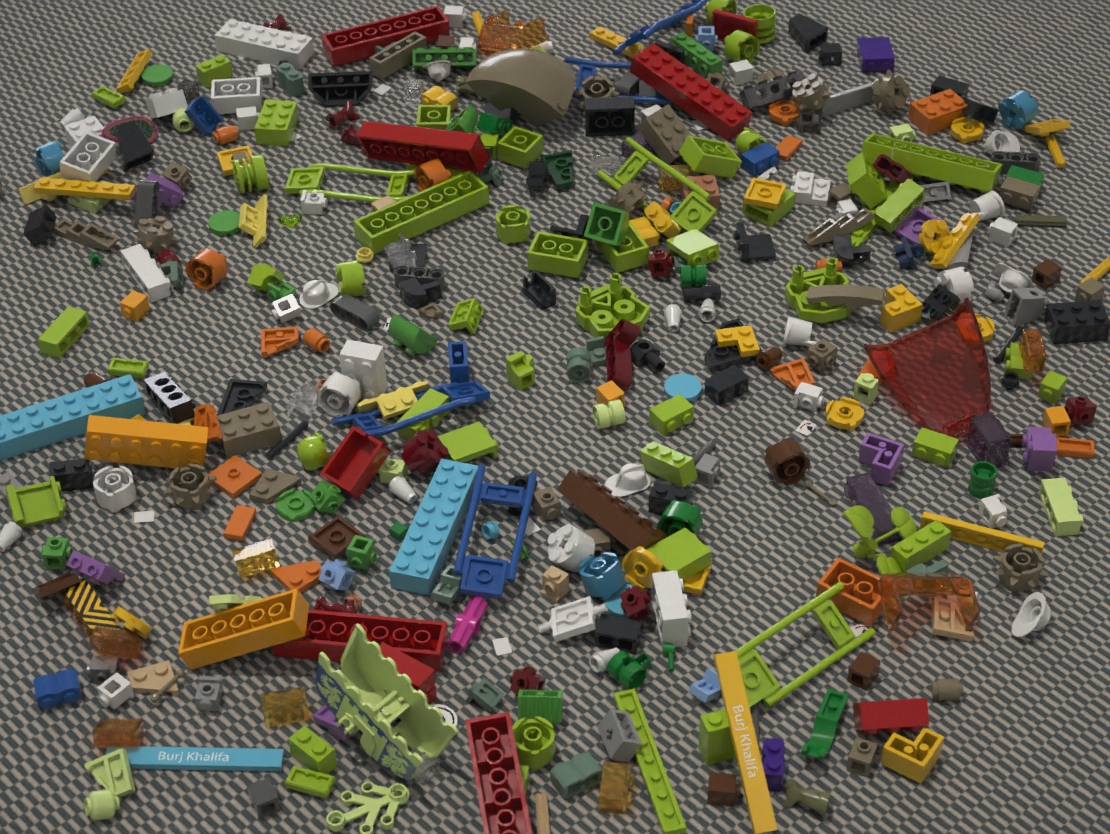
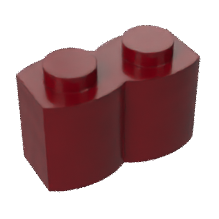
[873,154,914,184]

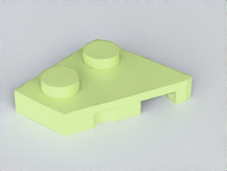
[84,748,135,798]

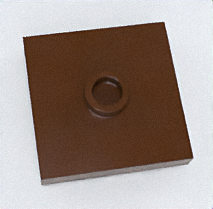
[308,515,366,561]
[32,573,80,598]

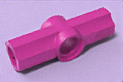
[447,596,488,654]

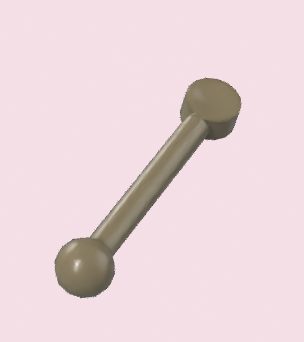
[804,480,837,507]
[150,670,185,703]

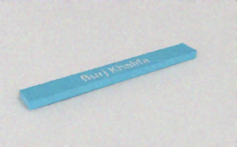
[105,746,285,772]

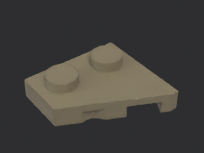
[249,468,301,505]

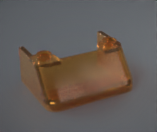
[477,10,548,54]
[878,573,981,631]

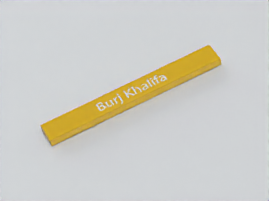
[713,651,777,834]

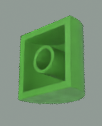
[445,105,478,133]
[584,202,629,246]
[388,314,439,356]

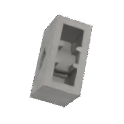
[597,709,642,763]

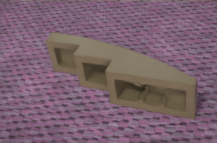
[803,208,875,246]
[53,218,119,250]
[806,285,885,309]

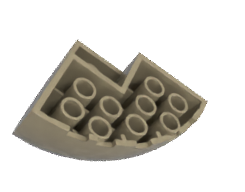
[465,48,575,126]

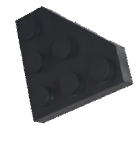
[704,318,762,372]

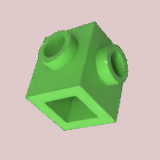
[310,480,345,515]
[346,535,377,571]
[41,537,73,570]

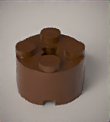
[765,437,810,485]

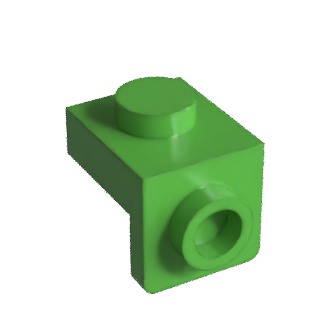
[267,282,296,301]

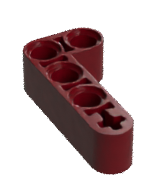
[605,319,640,391]

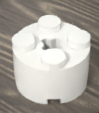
[934,267,974,304]
[317,372,361,417]
[93,466,137,513]
[547,524,595,572]

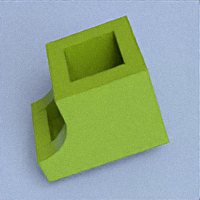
[247,263,284,293]
[506,351,535,391]

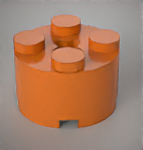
[414,158,451,192]
[186,248,228,290]

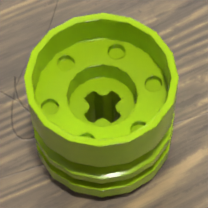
[743,4,776,44]
[232,154,269,194]

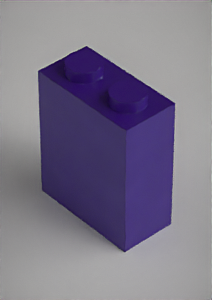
[856,37,895,73]

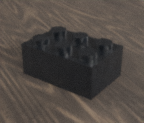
[584,96,635,137]
[1044,300,1110,345]

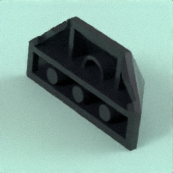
[308,71,373,107]

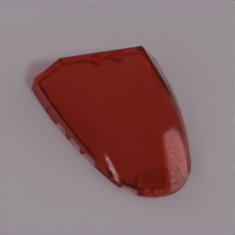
[863,297,991,438]

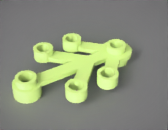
[326,781,409,834]

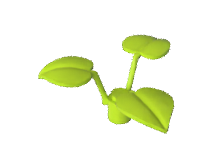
[843,505,916,593]

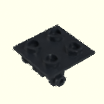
[921,284,961,328]

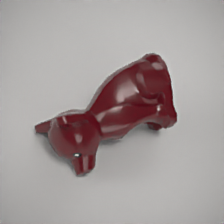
[263,14,291,30]
[325,100,360,129]
[341,123,366,155]
[313,596,357,614]

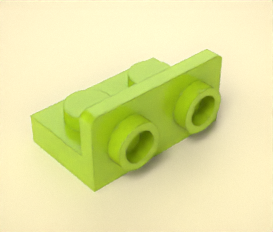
[448,298,484,334]

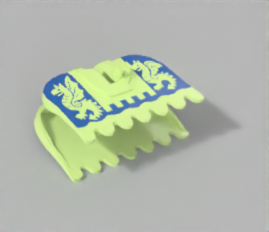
[315,624,459,781]

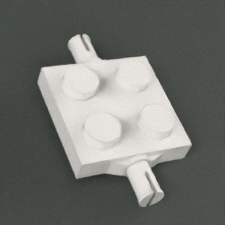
[538,596,608,642]

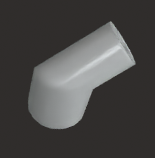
[986,281,1004,302]

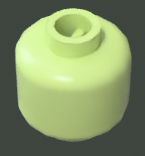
[172,108,194,133]
[84,789,120,821]

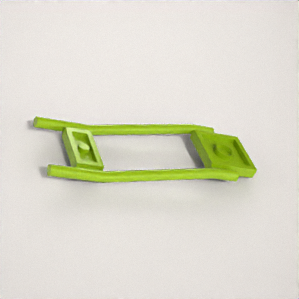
[597,137,719,235]
[285,163,414,203]
[735,582,876,708]

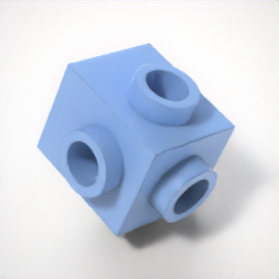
[695,26,717,51]
[318,559,356,591]

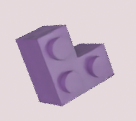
[132,172,185,208]
[1022,427,1057,471]
[859,432,905,486]

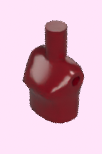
[157,250,182,266]

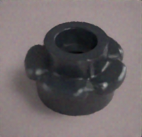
[1001,372,1020,389]

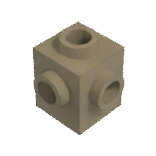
[706,72,729,93]
[162,161,192,191]
[807,339,837,371]

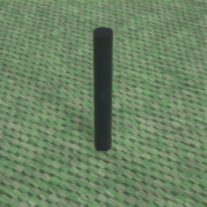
[993,326,1024,364]
[265,420,308,460]

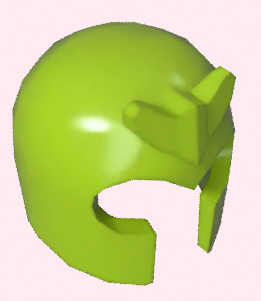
[735,127,767,154]
[297,431,331,471]

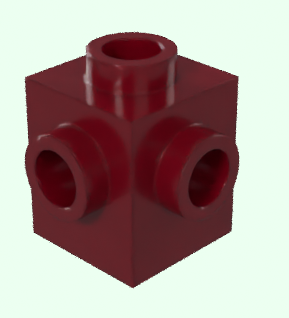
[648,249,675,277]
[1064,396,1097,425]
[620,585,654,620]
[510,666,546,697]

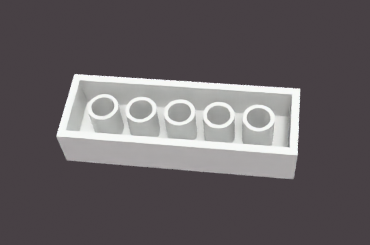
[215,19,314,70]

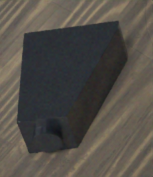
[788,13,828,53]
[118,120,154,172]

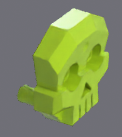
[785,257,855,323]
[575,273,650,340]

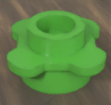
[510,541,530,561]

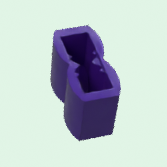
[762,738,785,792]

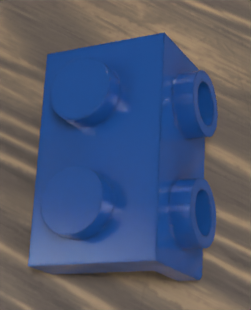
[185,95,223,136]

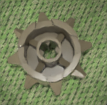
[872,70,910,115]
[791,74,832,112]
[575,76,620,107]
[607,180,648,217]
[132,216,179,254]
[163,464,217,510]
[993,543,1049,593]

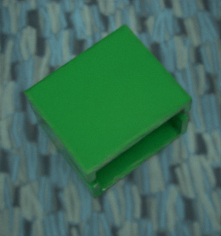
[389,521,408,541]
[634,652,651,670]

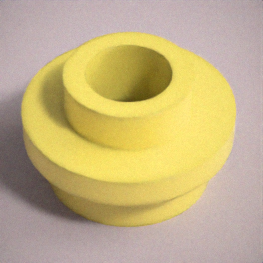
[356,247,374,263]

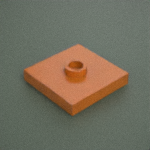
[208,455,262,499]

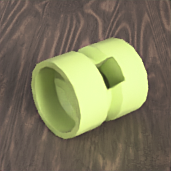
[592,399,626,429]

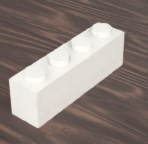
[121,244,172,303]

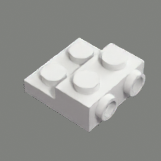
[790,172,831,206]

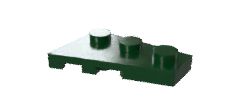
[541,149,573,190]

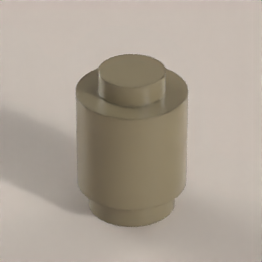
[931,678,964,701]

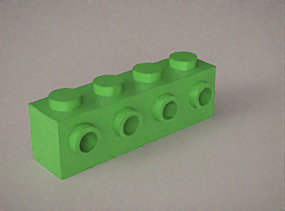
[670,32,723,78]
[412,47,476,68]

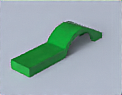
[801,689,849,760]

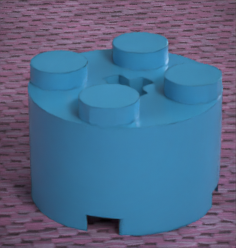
[998,90,1038,129]
[32,141,64,176]
[579,552,626,599]

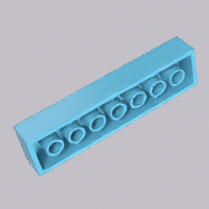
[0,374,146,461]
[389,459,478,596]

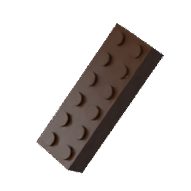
[557,470,667,550]

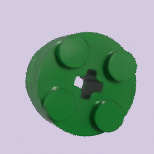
[657,500,703,538]

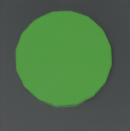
[141,64,174,87]
[208,210,241,236]
[276,489,316,522]

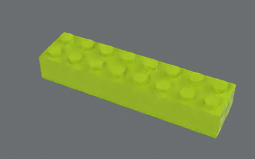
[861,133,1003,193]
[353,170,489,255]

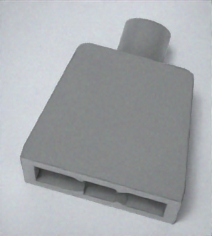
[1004,288,1049,327]

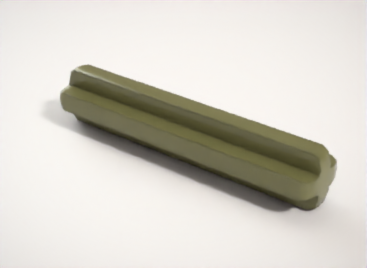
[1014,215,1067,227]

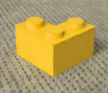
[880,284,923,333]
[881,727,944,784]

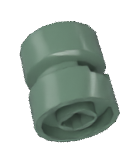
[567,347,591,383]

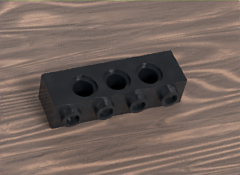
[739,71,805,110]
[144,372,196,424]

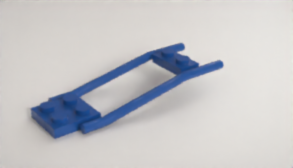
[613,0,709,56]
[564,56,672,106]
[331,380,490,437]
[453,465,537,599]

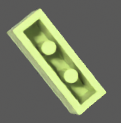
[1039,477,1083,537]

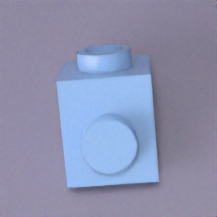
[688,668,721,703]

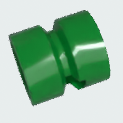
[680,264,707,288]
[968,461,997,499]
[606,651,647,690]

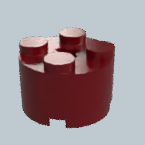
[401,429,449,476]

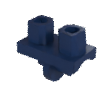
[893,236,925,271]

